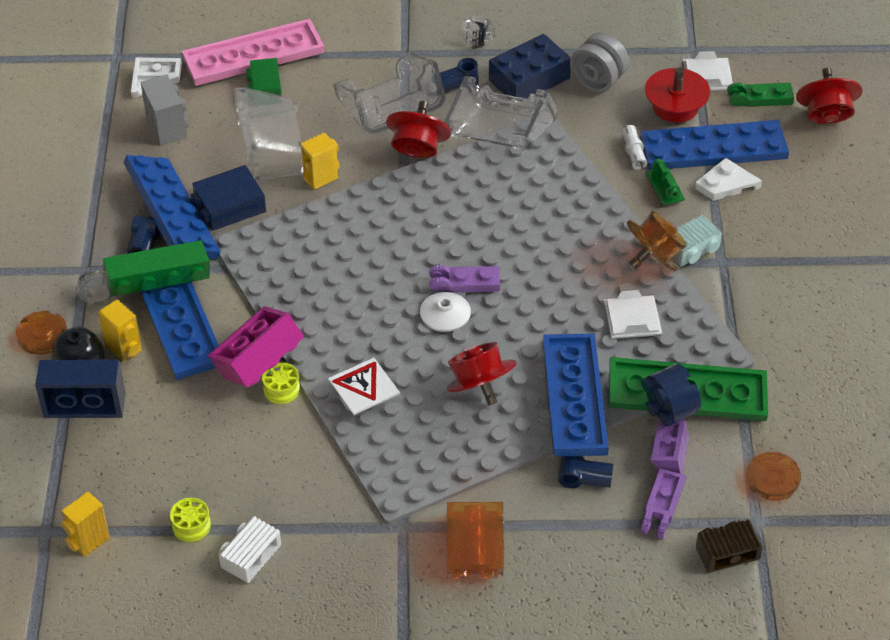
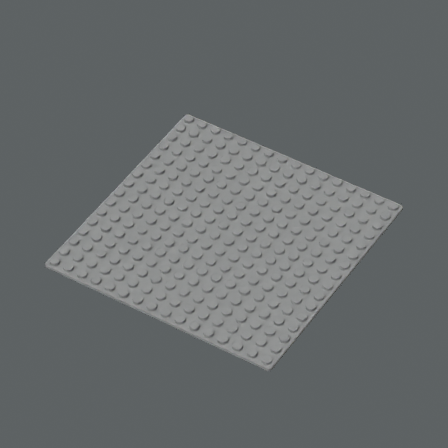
[213,113,754,524]

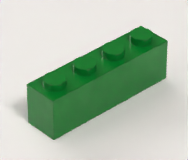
[103,240,210,297]

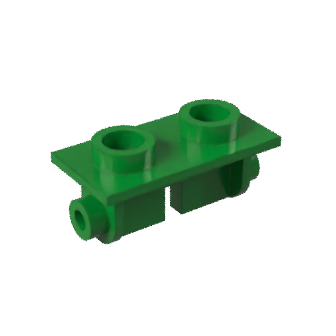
[645,159,685,206]

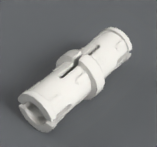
[622,125,647,170]

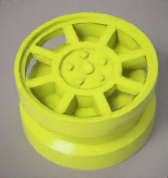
[262,363,300,404]
[170,498,211,542]

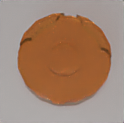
[16,311,67,355]
[746,452,801,501]

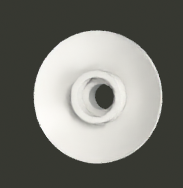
[420,292,471,332]

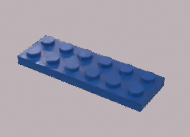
[640,120,789,171]
[123,155,221,259]
[140,282,219,380]
[543,333,609,457]

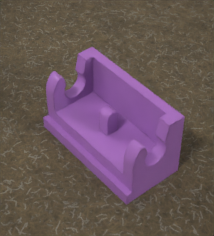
[651,418,689,474]

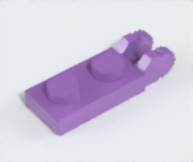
[429,265,500,292]
[640,468,686,540]

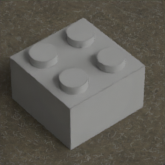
[140,74,189,146]

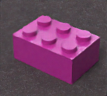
[208,306,304,388]

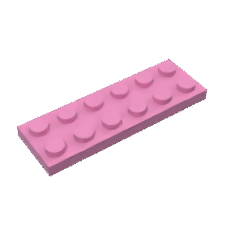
[182,19,325,86]

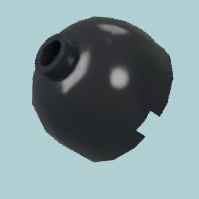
[52,327,104,360]

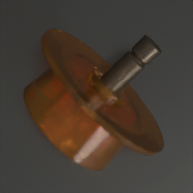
[627,211,688,271]

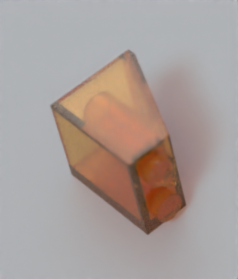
[447,502,504,578]

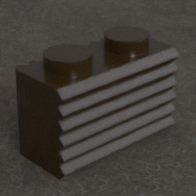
[696,519,763,573]

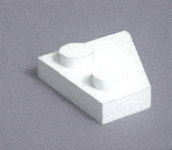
[131,57,182,98]
[695,158,762,201]

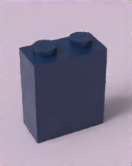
[191,165,266,231]

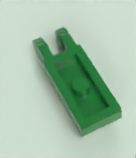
[727,82,794,107]

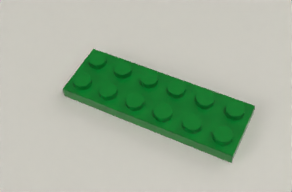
[608,357,768,421]

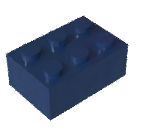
[489,33,571,105]
[35,359,126,418]

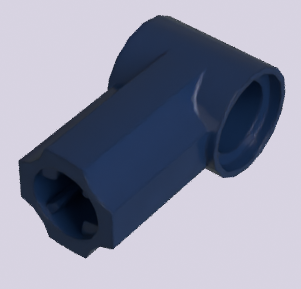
[433,58,479,93]
[127,216,160,254]
[558,456,614,488]

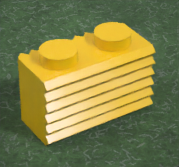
[301,133,340,190]
[98,300,142,361]
[61,491,110,556]

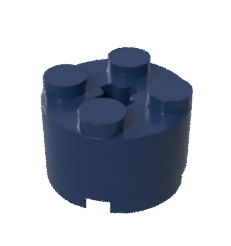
[641,363,701,427]

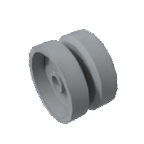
[570,32,629,92]

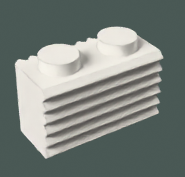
[219,516,281,583]

